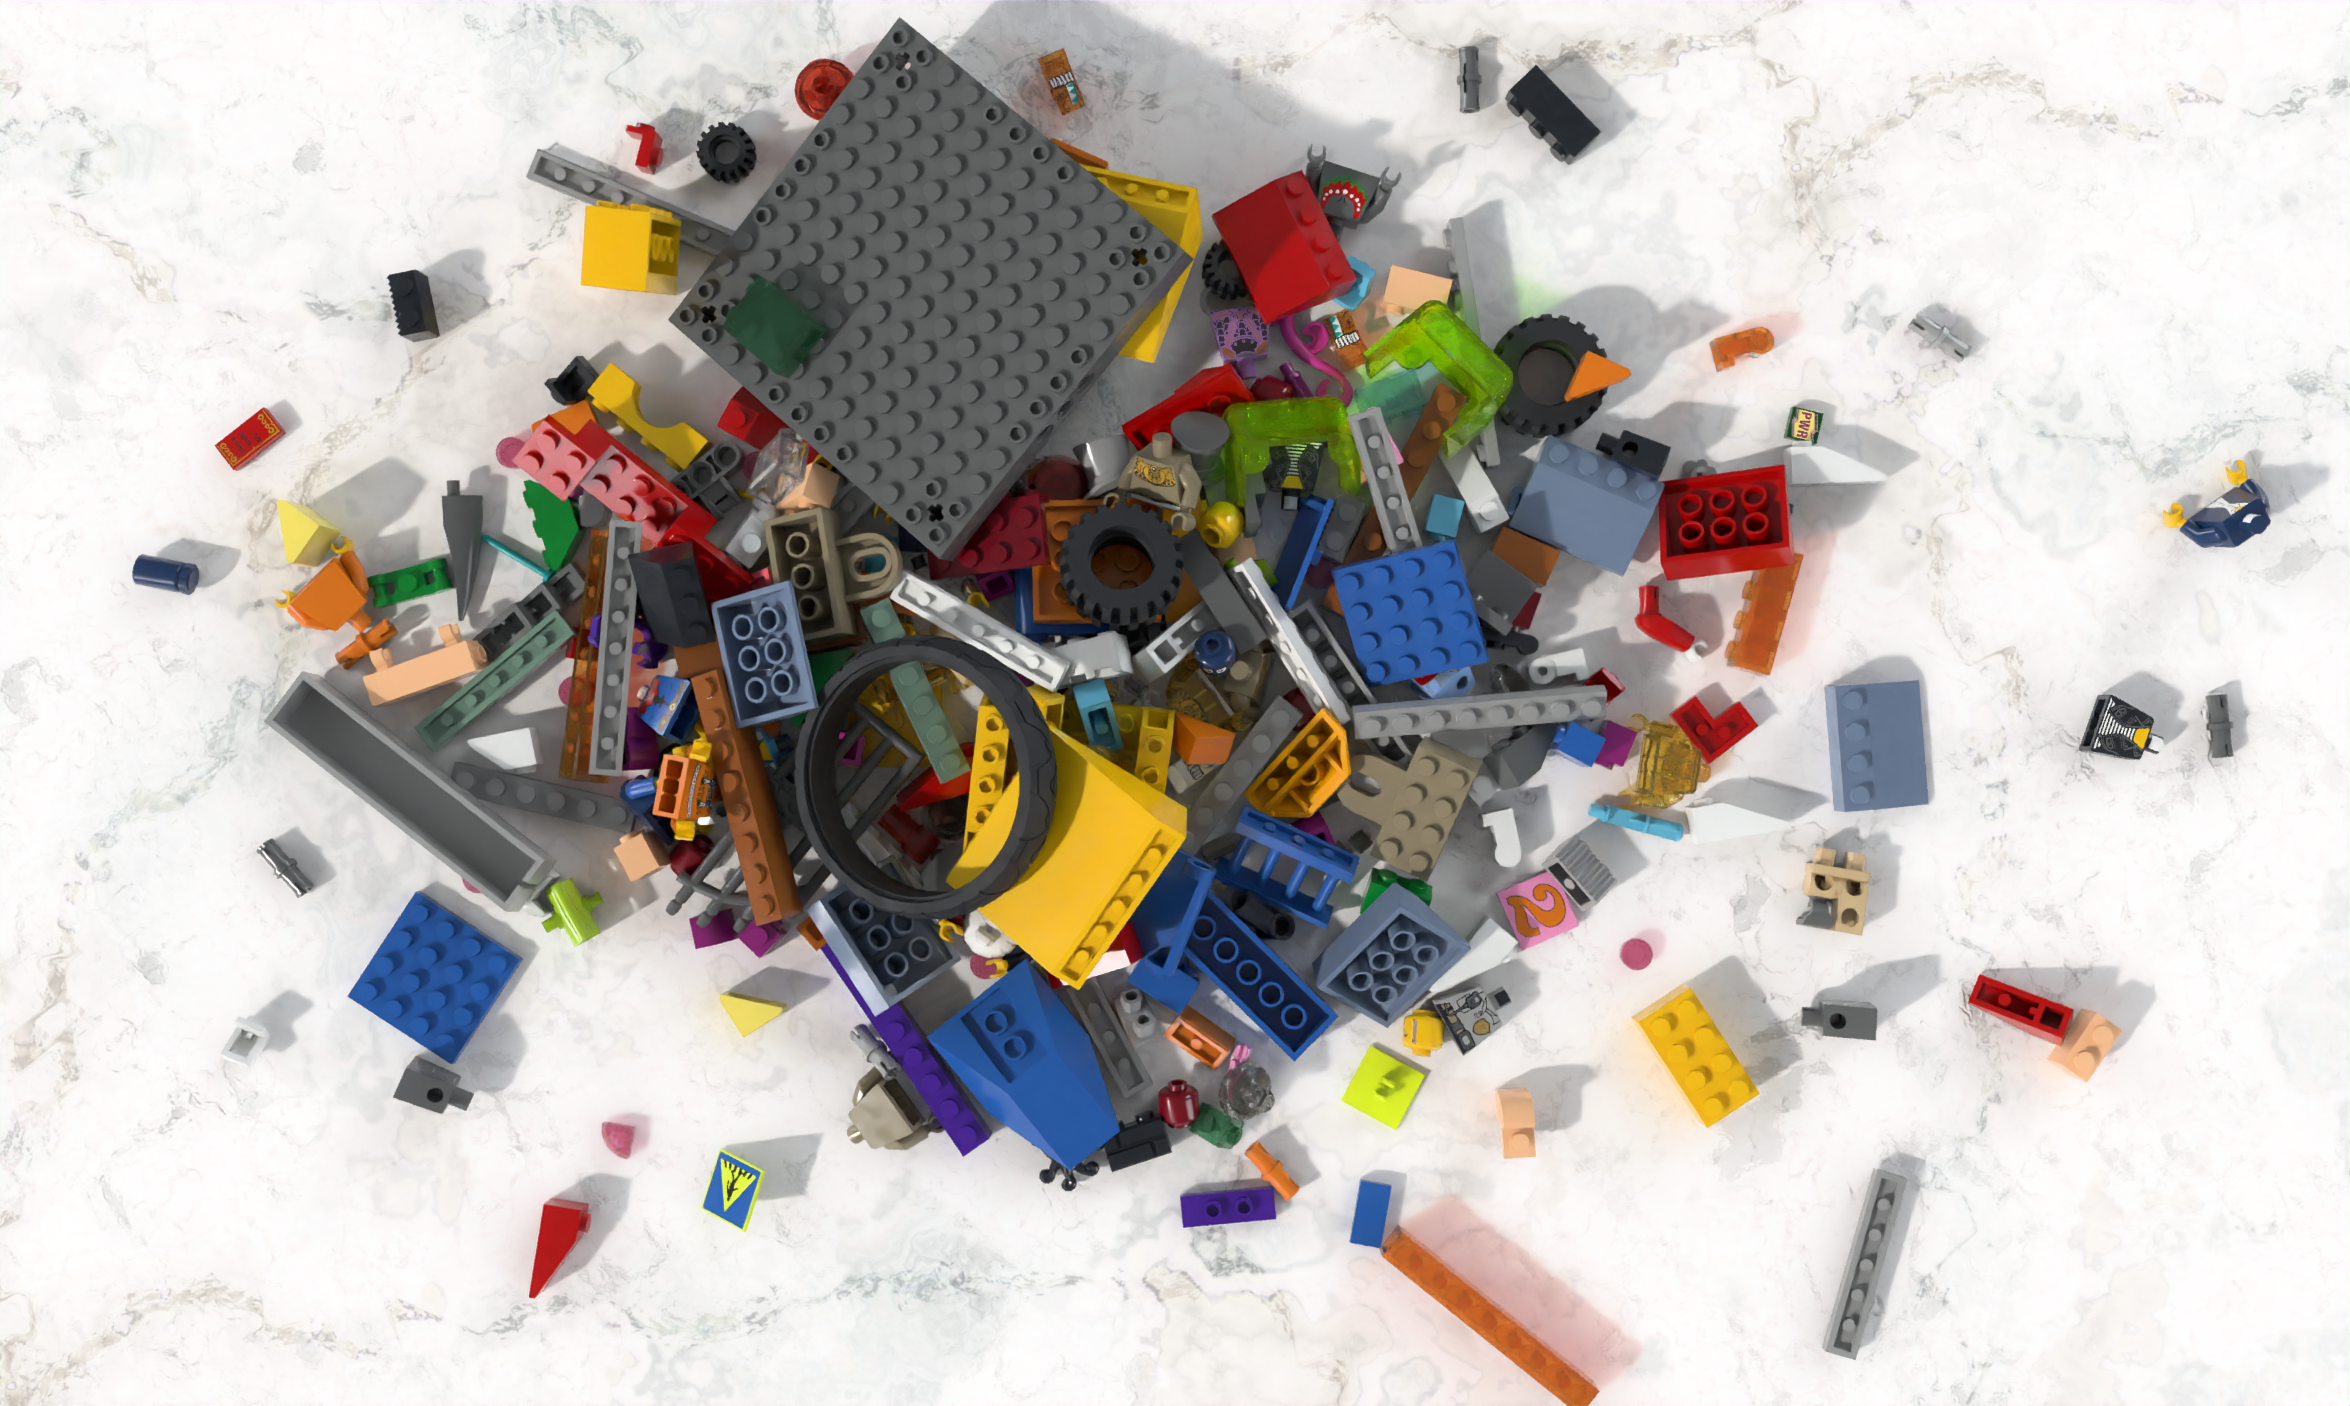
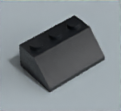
[628,541,716,648]

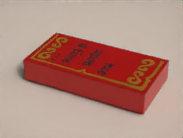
[214,407,286,471]

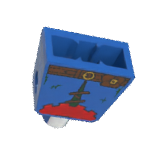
[637,675,700,746]

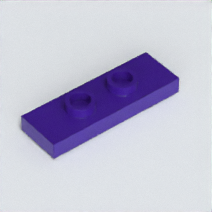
[1180,1186,1276,1228]

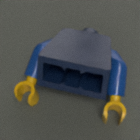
[619,774,714,846]

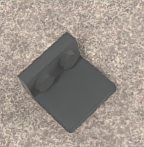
[1466,550,1537,637]

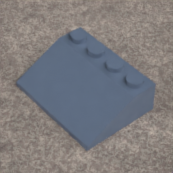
[1508,435,1665,577]
[710,580,819,728]
[1824,680,1929,812]
[806,854,961,1016]
[1312,882,1471,1028]

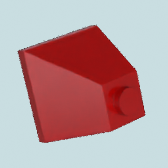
[716,386,794,460]

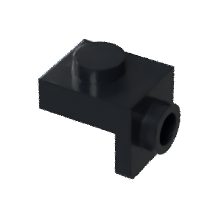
[544,356,600,406]

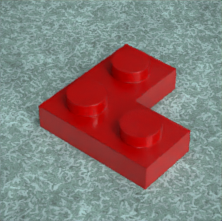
[1669,695,1758,764]

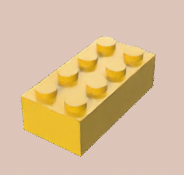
[1631,984,1760,1128]

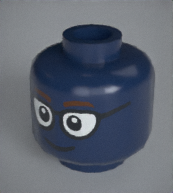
[1194,630,1237,677]

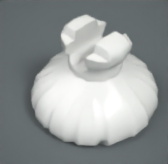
[962,909,1017,959]

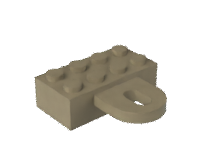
[764,507,903,647]
[1336,736,1483,882]

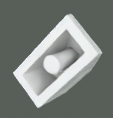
[468,727,545,775]

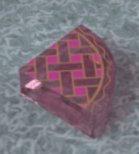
[602,1121,635,1159]

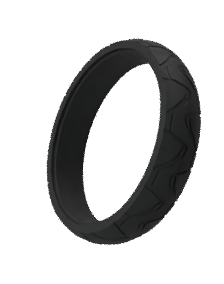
[794,635,1057,919]

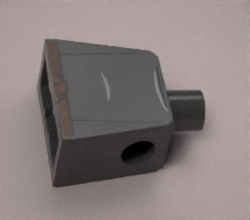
[393,1056,474,1114]

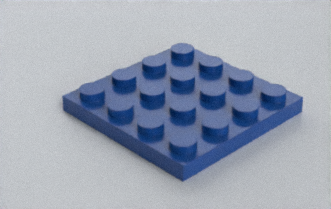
[1331,539,1489,688]
[347,891,523,1065]

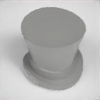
[1072,434,1130,500]

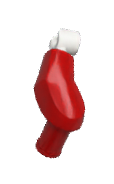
[1634,585,1707,662]

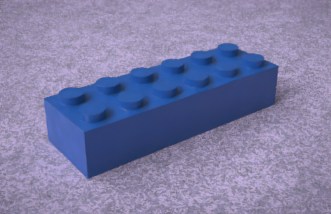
[1183,889,1339,1062]

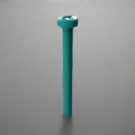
[482,532,556,582]

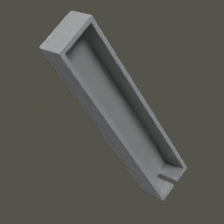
[264,671,557,912]

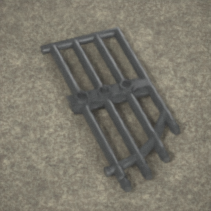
[665,700,926,933]

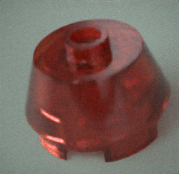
[795,59,854,121]
[1028,455,1089,500]

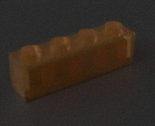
[1725,552,1804,676]

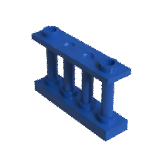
[1214,805,1360,929]

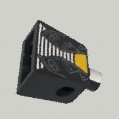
[1266,438,1325,511]
[2078,694,2164,760]

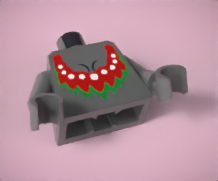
[1305,144,1402,241]

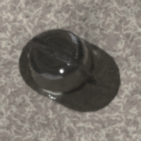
[921,793,969,841]

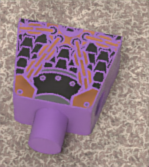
[1209,306,1269,380]

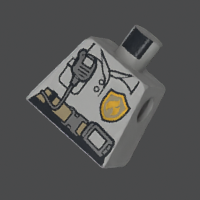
[1431,983,1512,1056]

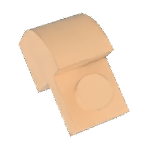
[1495,1088,1536,1159]

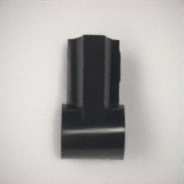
[1232,889,1295,940]

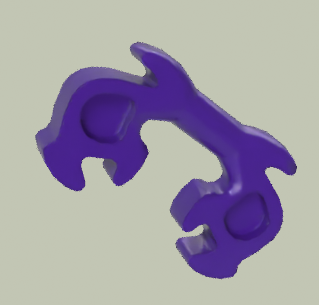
[588,613,667,669]

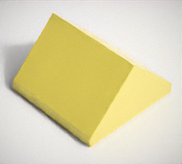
[277,500,342,568]

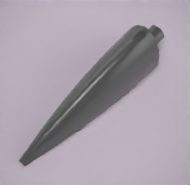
[442,480,483,621]

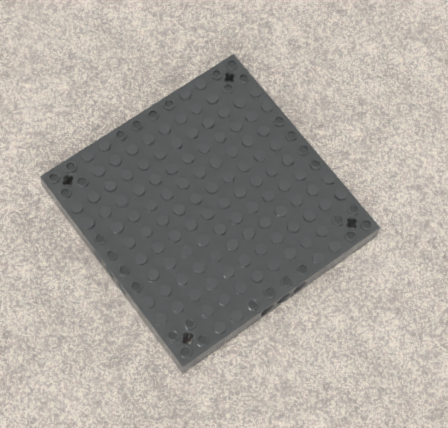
[668,17,1194,562]

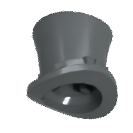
[1170,411,1230,485]

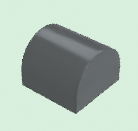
[578,495,612,529]

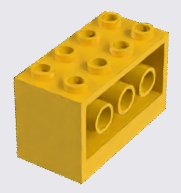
[581,200,681,296]

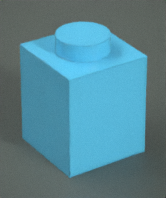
[1422,494,1465,543]

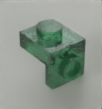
[1189,1102,1245,1149]

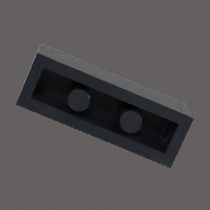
[1505,65,1601,165]

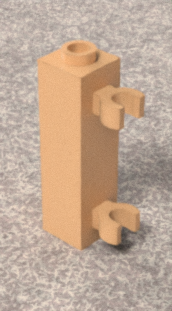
[362,624,487,707]

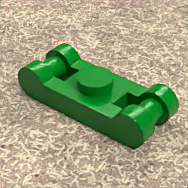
[367,558,454,609]

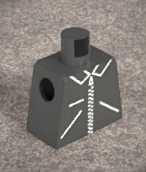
[1801,1000,1877,1040]

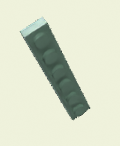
[858,598,971,784]
[414,609,579,752]

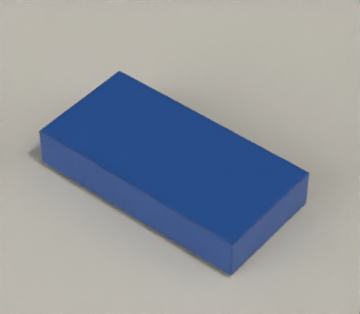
[1349,1179,1392,1248]

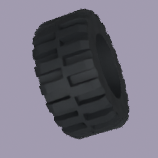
[1486,314,1608,439]
[1060,502,1184,631]

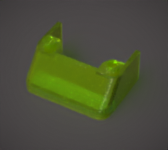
[1363,300,1513,459]
[1223,395,1361,507]

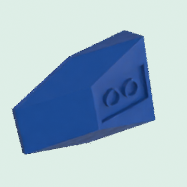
[927,959,1121,1170]

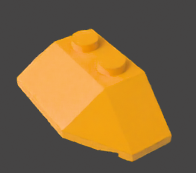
[1243,708,1351,818]

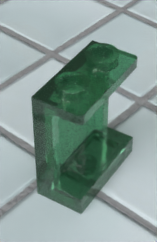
[721,276,828,379]

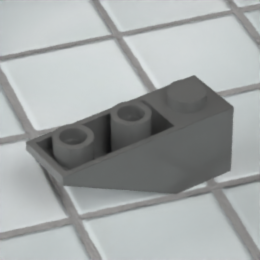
[1483,722,1559,790]

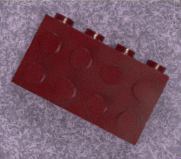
[927,489,1051,581]

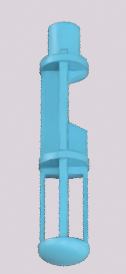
[1588,803,1684,842]

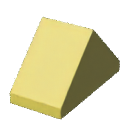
[719,991,787,1038]

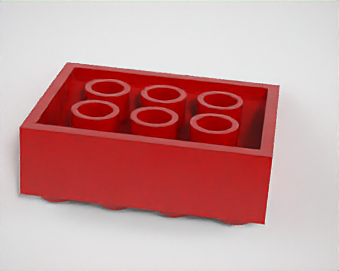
[1211,170,1357,325]
[1658,464,1795,581]

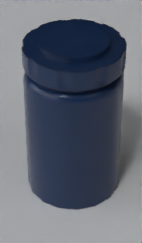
[132,554,199,595]

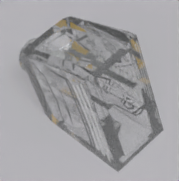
[747,428,809,506]

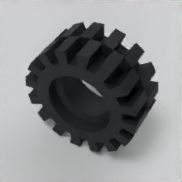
[696,122,757,184]
[1201,239,1248,300]

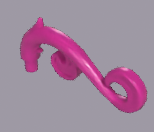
[1271,314,1353,413]

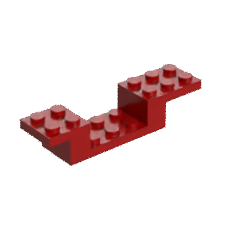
[512,414,754,616]

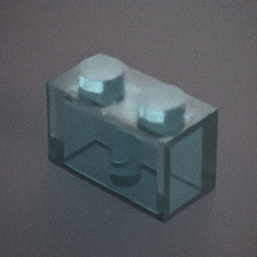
[1353,368,1427,427]

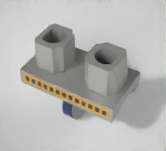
[1113,987,1163,1049]

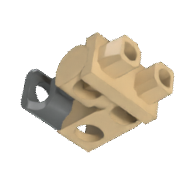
[1796,847,1871,935]

